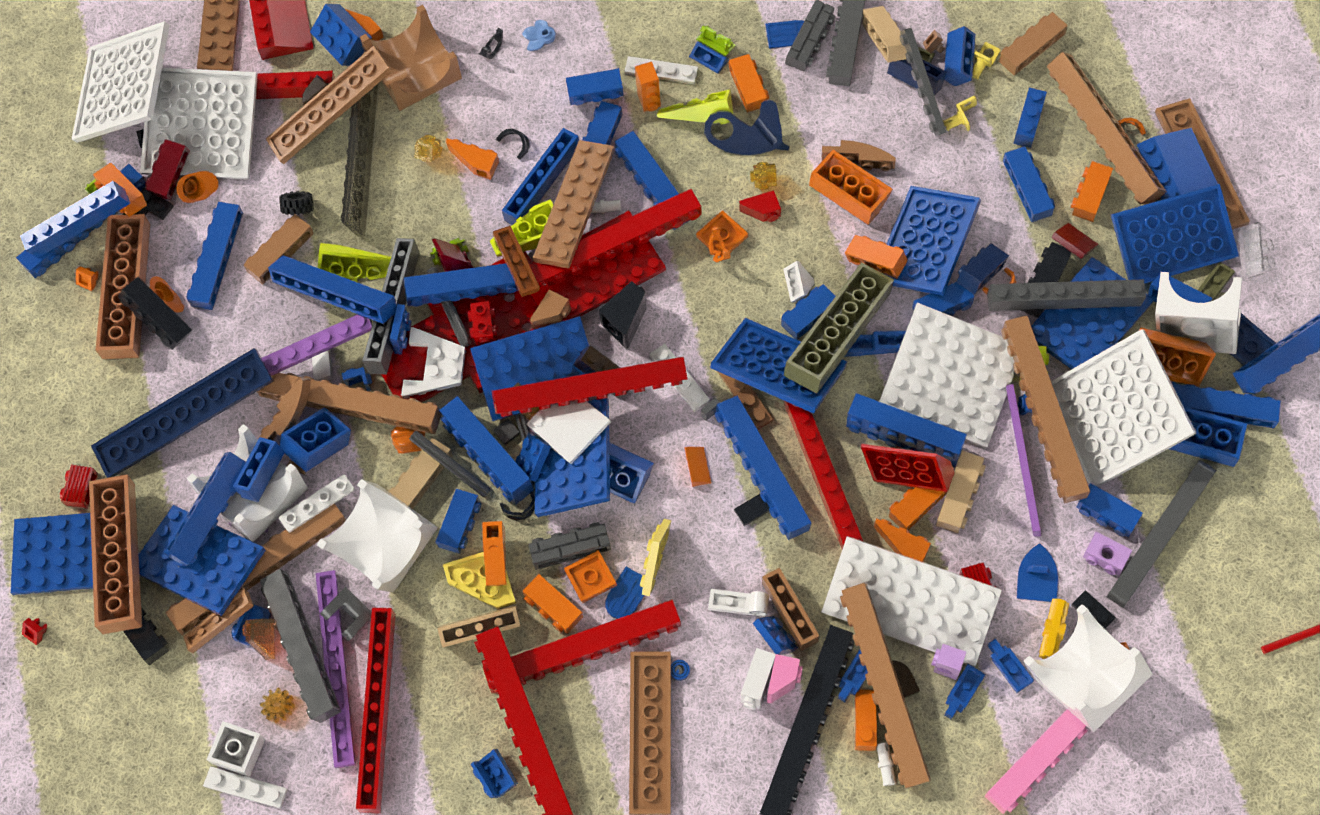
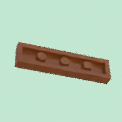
[493,226,540,297]

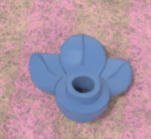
[522,20,555,51]

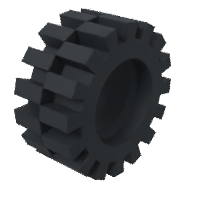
[279,191,314,215]

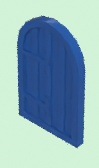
[765,20,804,49]
[605,566,645,619]

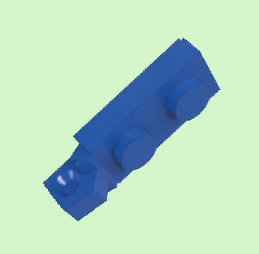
[987,639,1034,693]
[838,650,868,703]
[944,664,986,720]

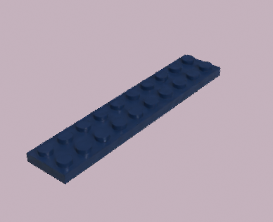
[91,348,274,478]

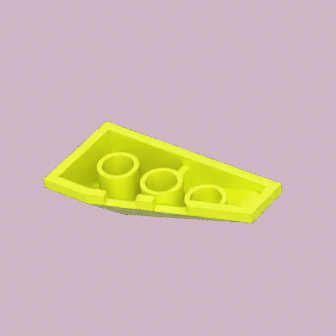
[657,89,733,124]
[490,199,553,257]
[318,243,391,283]

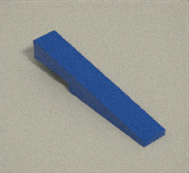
[844,331,906,357]

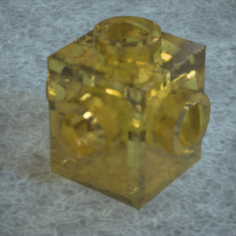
[414,135,442,163]
[750,162,777,190]

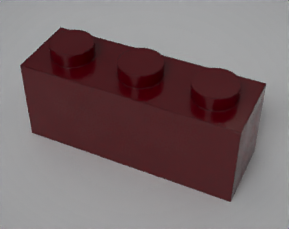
[146,139,190,201]

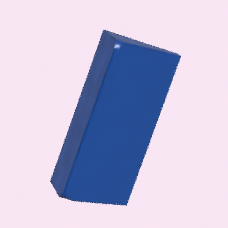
[689,41,730,74]

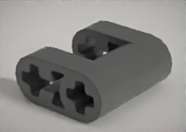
[319,587,372,641]

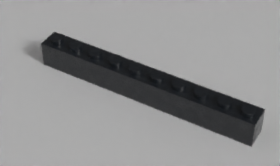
[759,625,855,815]

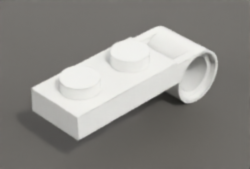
[708,589,769,616]

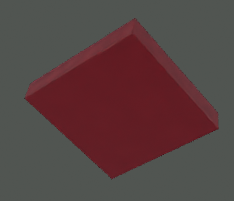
[1051,223,1098,259]

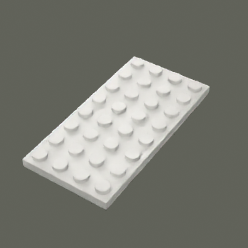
[822,536,1002,666]

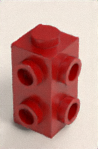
[468,301,498,345]

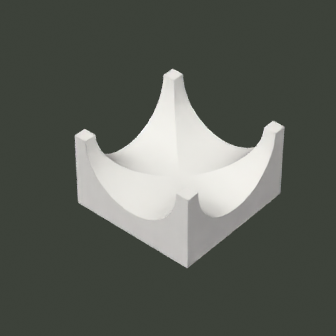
[1155,272,1242,354]
[187,424,308,542]
[317,479,438,592]
[1023,605,1153,732]

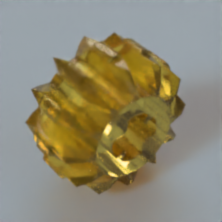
[260,688,295,723]

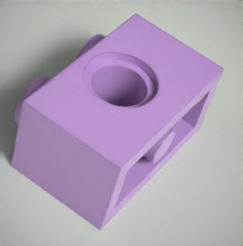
[1083,532,1132,575]
[931,644,966,680]

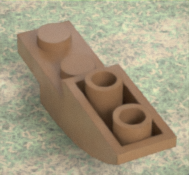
[822,140,896,171]
[258,377,311,441]

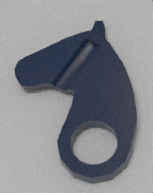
[704,100,789,155]

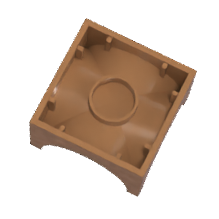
[360,4,462,111]

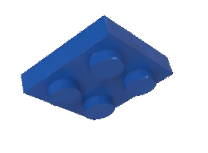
[390,304,411,355]
[515,432,551,482]
[753,616,798,655]

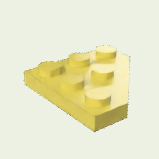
[640,519,671,596]
[443,552,516,609]

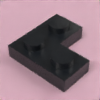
[122,188,174,220]
[1071,590,1116,633]

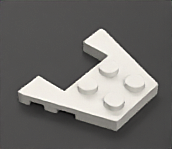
[401,327,466,399]

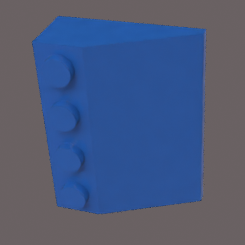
[1137,128,1218,200]

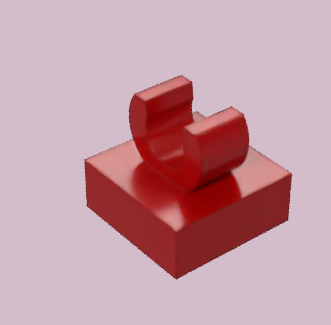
[22,618,48,645]

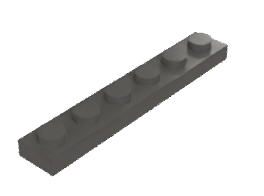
[900,27,946,136]

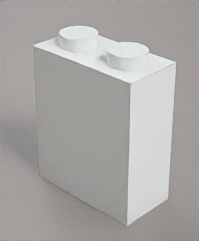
[741,648,776,710]

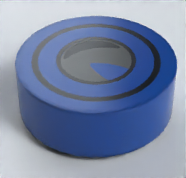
[671,660,690,681]

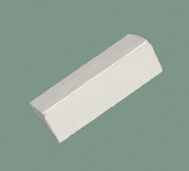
[312,349,333,381]

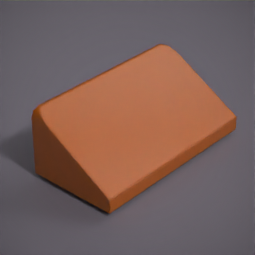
[684,446,711,487]

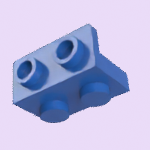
[471,749,518,798]

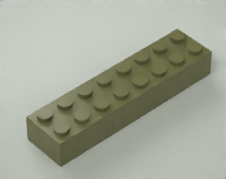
[783,262,894,393]

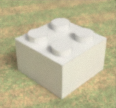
[207,721,265,777]

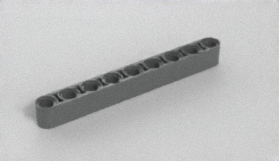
[1106,460,1217,608]

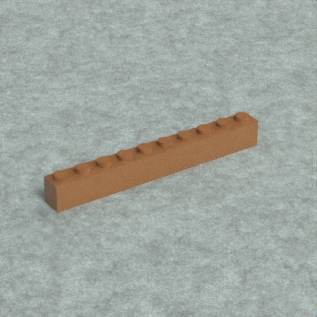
[1047,52,1167,205]
[1001,316,1090,504]
[257,372,441,434]
[165,503,346,635]
[840,583,931,788]

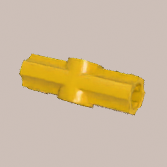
[1039,599,1069,659]

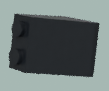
[599,281,647,349]

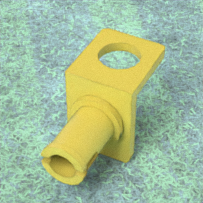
[972,42,1000,79]
[943,96,977,131]

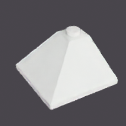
[527,400,611,464]

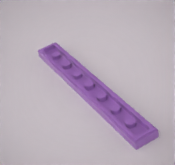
[1006,384,1041,537]

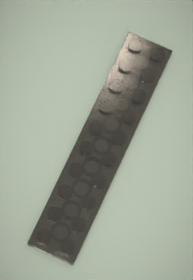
[341,84,378,236]

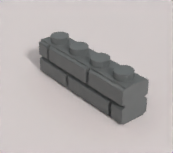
[785,0,836,71]
[528,522,611,570]

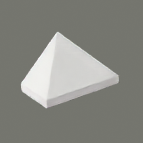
[784,261,814,302]

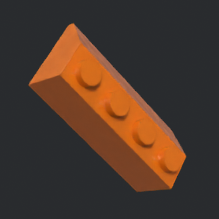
[809,150,893,225]
[1139,327,1216,387]

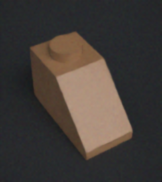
[530,290,571,329]

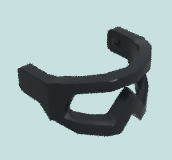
[478,28,503,59]
[496,129,530,160]
[499,491,535,521]

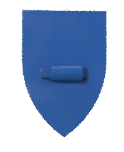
[1017,543,1058,602]

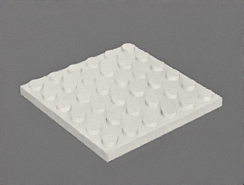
[72,21,170,143]
[140,68,258,180]
[879,303,1015,449]
[1051,329,1197,487]

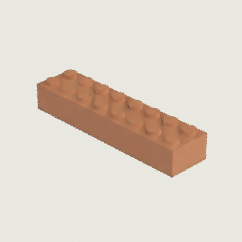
[95,214,151,359]
[89,474,142,634]

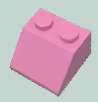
[767,654,803,703]

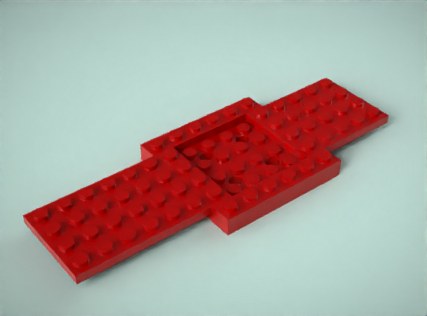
[381,210,666,403]

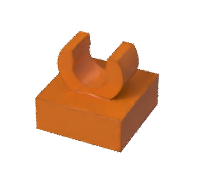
[76,266,99,291]

